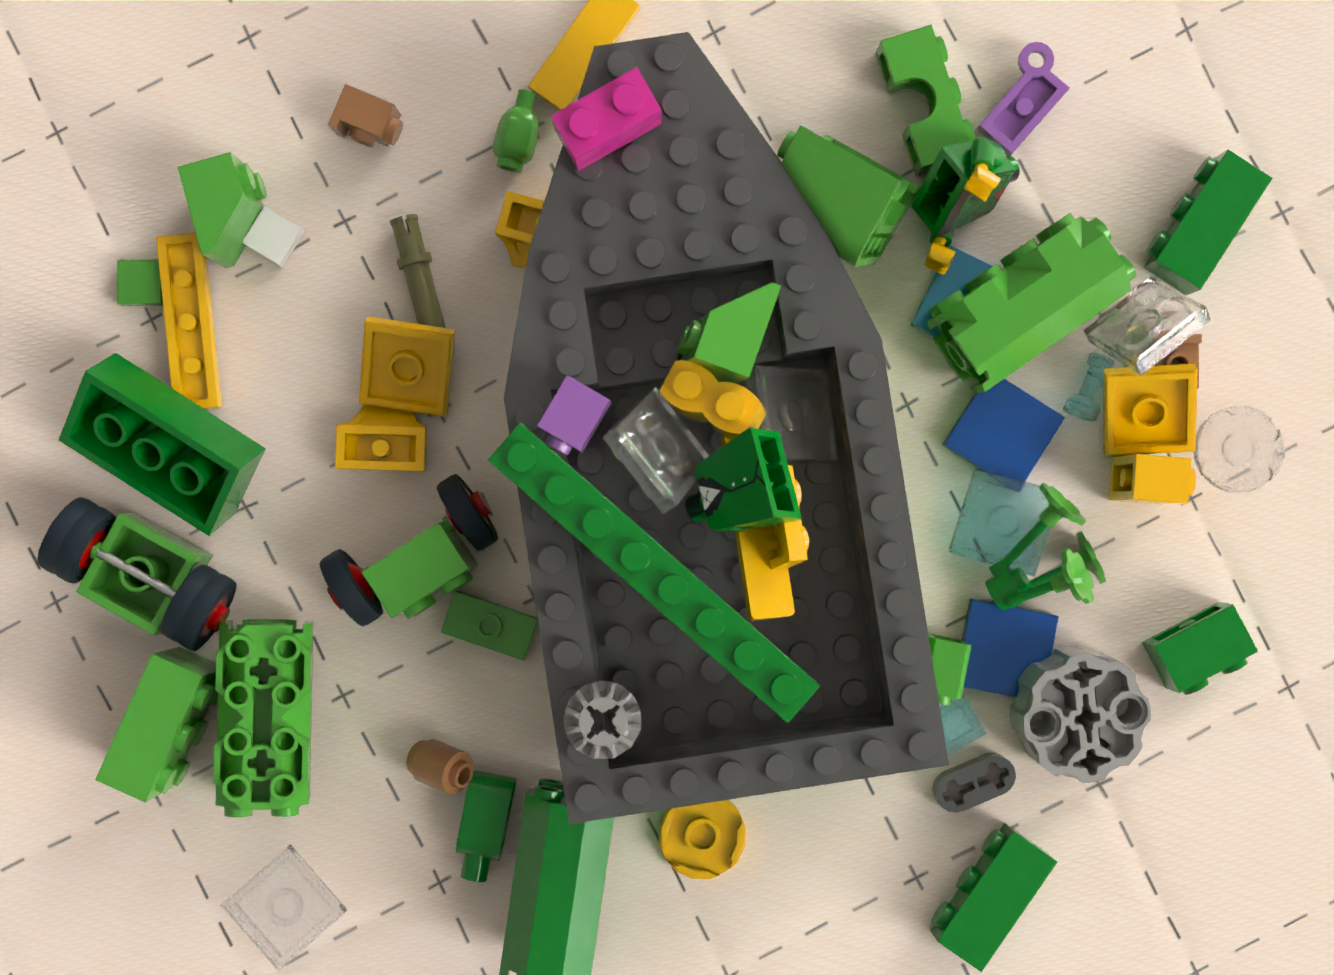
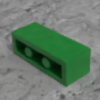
[1143,149,1273,295]
[930,823,1058,972]

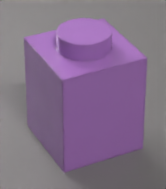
[537,375,611,455]

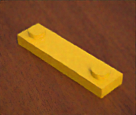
[156,232,222,410]

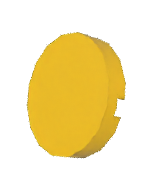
[659,800,746,880]

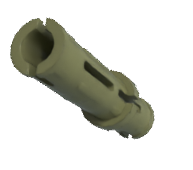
[390,214,446,328]

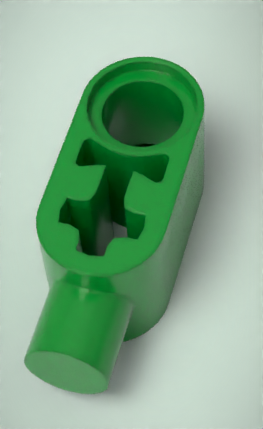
[456,770,516,882]

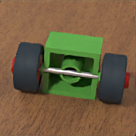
[37,497,237,651]

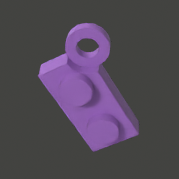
[976,42,1070,156]

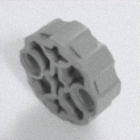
[1010,646,1151,783]

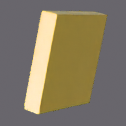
[359,316,456,417]
[1103,364,1198,456]

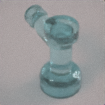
[1063,353,1115,422]

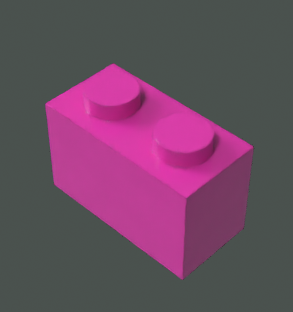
[551,67,662,171]

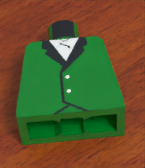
[685,428,802,532]

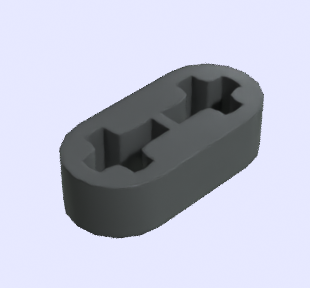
[932,753,1016,813]

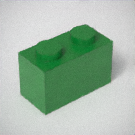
[1142,602,1258,695]

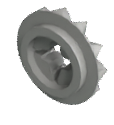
[564,681,641,759]

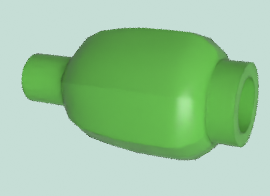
[493,89,539,173]

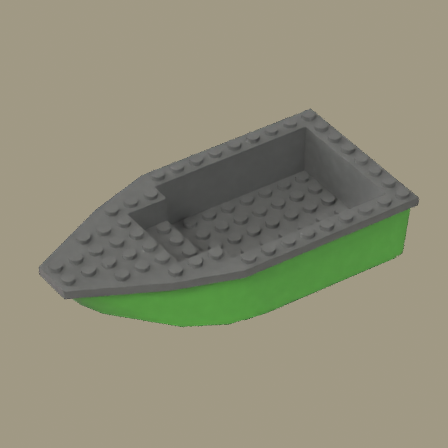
[504,32,949,824]

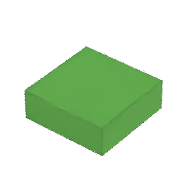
[117,260,163,306]

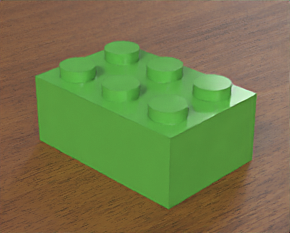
[95,647,218,802]

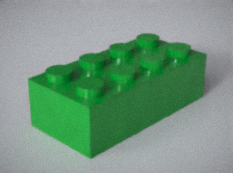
[59,353,266,536]

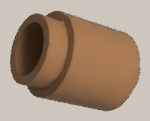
[406,739,473,795]

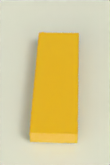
[528,0,640,111]

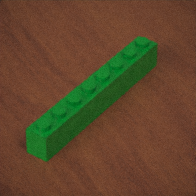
[488,422,820,723]

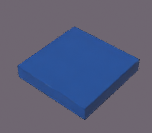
[942,379,1065,492]
[962,599,1059,697]

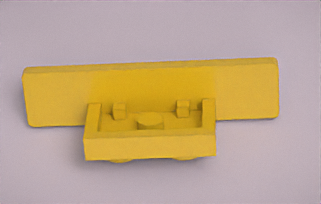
[721,436,809,621]

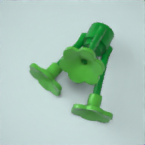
[985,483,1106,611]

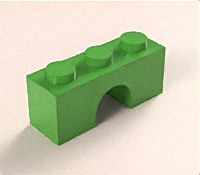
[875,24,975,176]

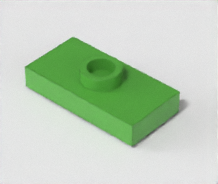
[441,590,538,661]

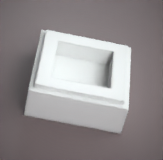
[242,206,305,268]

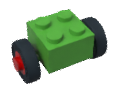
[320,474,499,627]

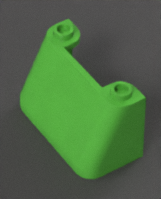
[777,125,920,267]

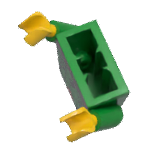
[911,137,1020,275]

